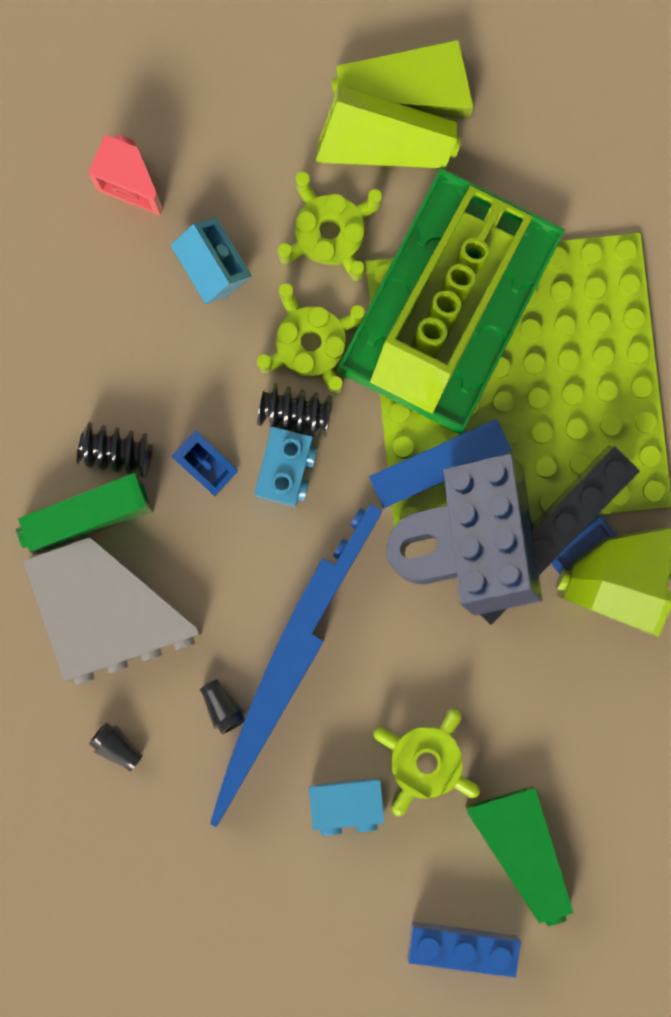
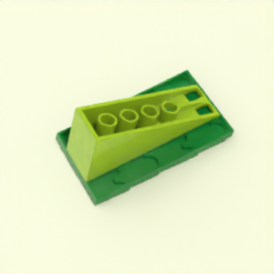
[337,168,565,435]

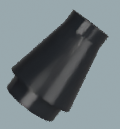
[200,679,245,734]
[89,722,143,772]

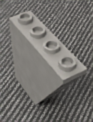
[23,537,201,686]

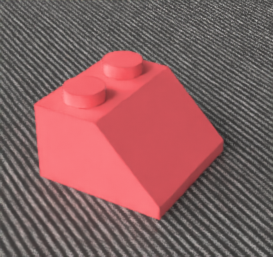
[88,134,163,215]

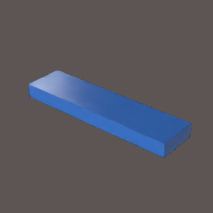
[369,419,512,509]

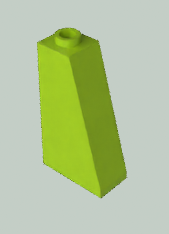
[331,40,473,118]
[316,85,461,168]

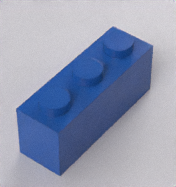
[407,921,521,978]

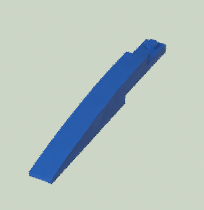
[210,504,382,827]

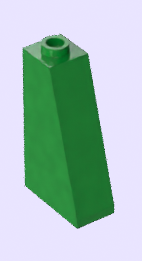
[16,473,153,554]
[465,786,574,926]

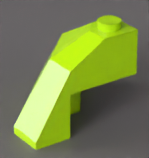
[556,527,671,637]

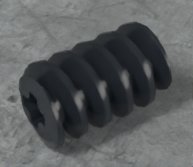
[257,384,333,438]
[76,422,153,478]

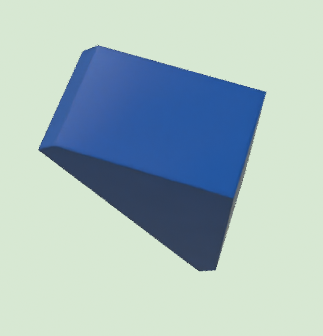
[171,430,238,496]

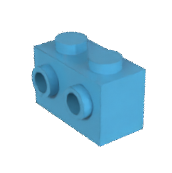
[170,217,252,304]
[254,427,318,508]
[309,778,384,836]

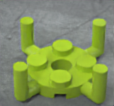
[278,172,382,281]
[257,283,365,395]
[373,708,480,816]

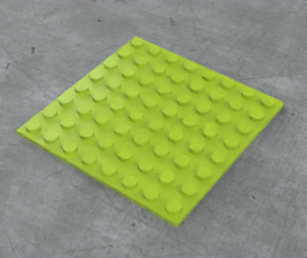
[366,233,671,527]

